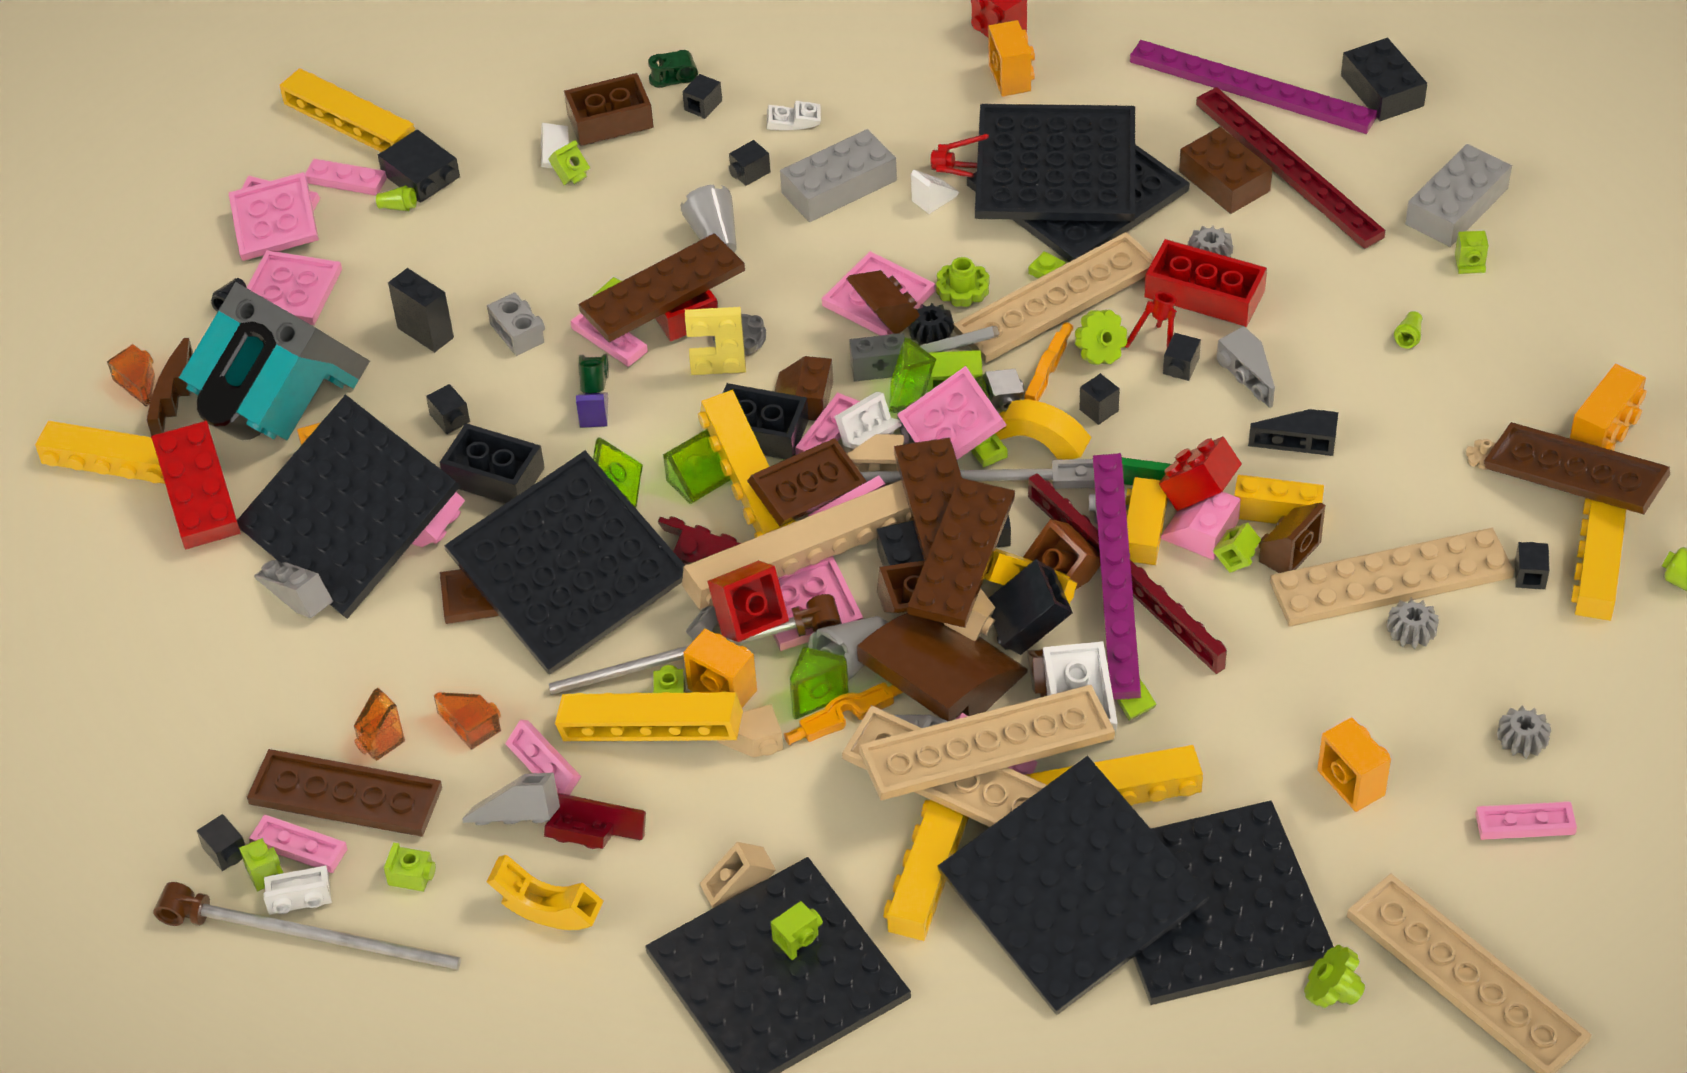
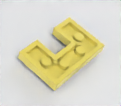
[685,307,746,375]

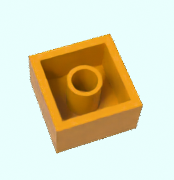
[988,20,1035,97]
[683,628,757,708]
[1317,717,1391,812]

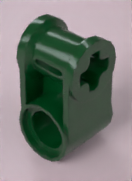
[648,50,698,88]
[578,354,609,393]

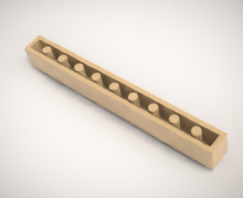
[682,480,913,610]

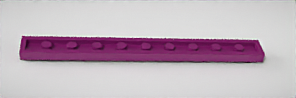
[1130,40,1377,134]
[1093,453,1141,700]

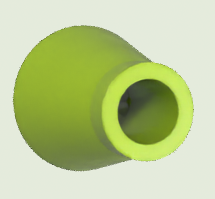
[376,185,417,211]
[1394,311,1423,349]

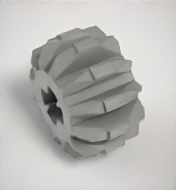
[1188,225,1233,257]
[1387,597,1439,649]
[1497,705,1551,759]

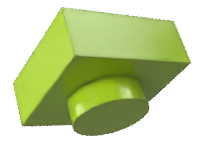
[1028,251,1066,279]
[971,434,1008,468]

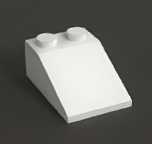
[1043,641,1118,739]

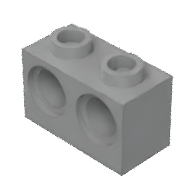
[487,292,545,356]

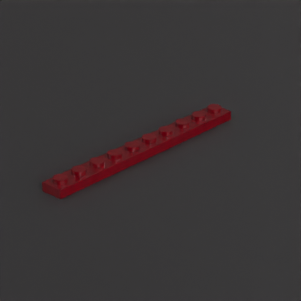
[1196,87,1386,249]
[1028,473,1227,674]

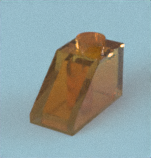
[107,344,155,406]
[354,688,405,761]
[433,692,501,750]

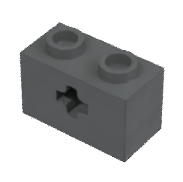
[849,333,908,382]

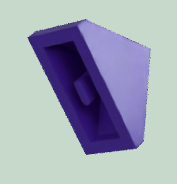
[576,392,608,428]

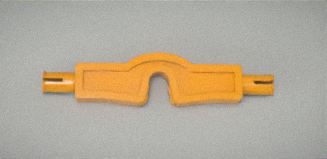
[1024,322,1073,401]
[784,682,904,745]

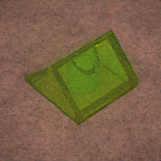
[889,337,936,413]
[663,428,731,504]
[593,437,643,508]
[790,647,849,720]

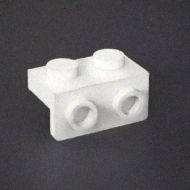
[835,391,902,449]
[263,866,332,915]

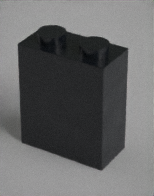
[378,129,460,203]
[388,268,454,353]
[989,559,1073,655]

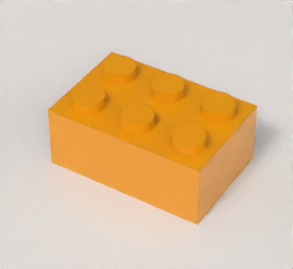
[1570,363,1647,451]

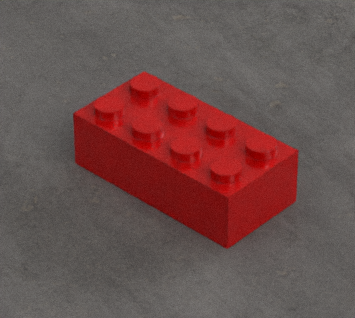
[1144,239,1267,327]
[151,420,241,550]

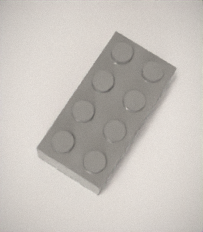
[780,129,897,223]
[1405,144,1512,247]

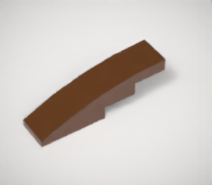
[146,338,193,436]

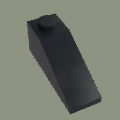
[1248,409,1339,456]

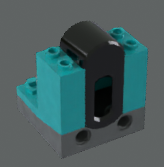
[179,282,370,440]

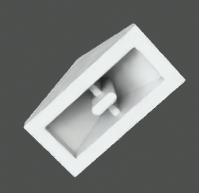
[911,170,959,214]

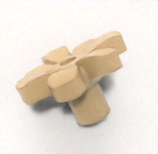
[1466,439,1496,470]

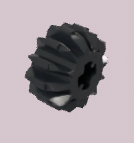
[908,303,954,346]

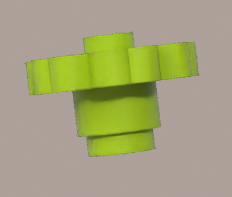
[936,257,990,307]
[1075,310,1127,365]
[1304,944,1365,1008]

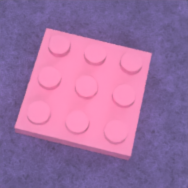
[229,172,319,261]
[247,250,342,325]
[822,251,935,336]
[897,366,1006,460]
[773,556,863,651]

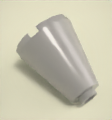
[680,185,737,253]
[808,616,888,685]

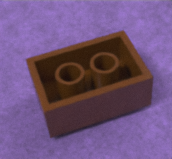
[564,73,654,146]
[1179,127,1273,214]

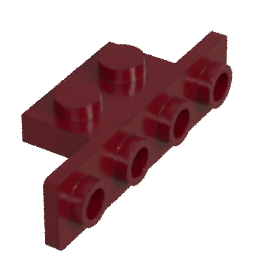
[658,516,741,564]
[544,793,646,849]

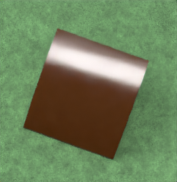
[857,613,1028,721]

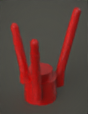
[930,134,989,178]
[1124,292,1177,350]

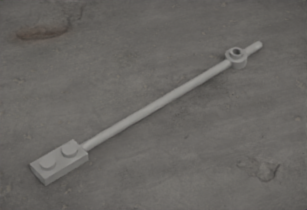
[860,459,1095,489]

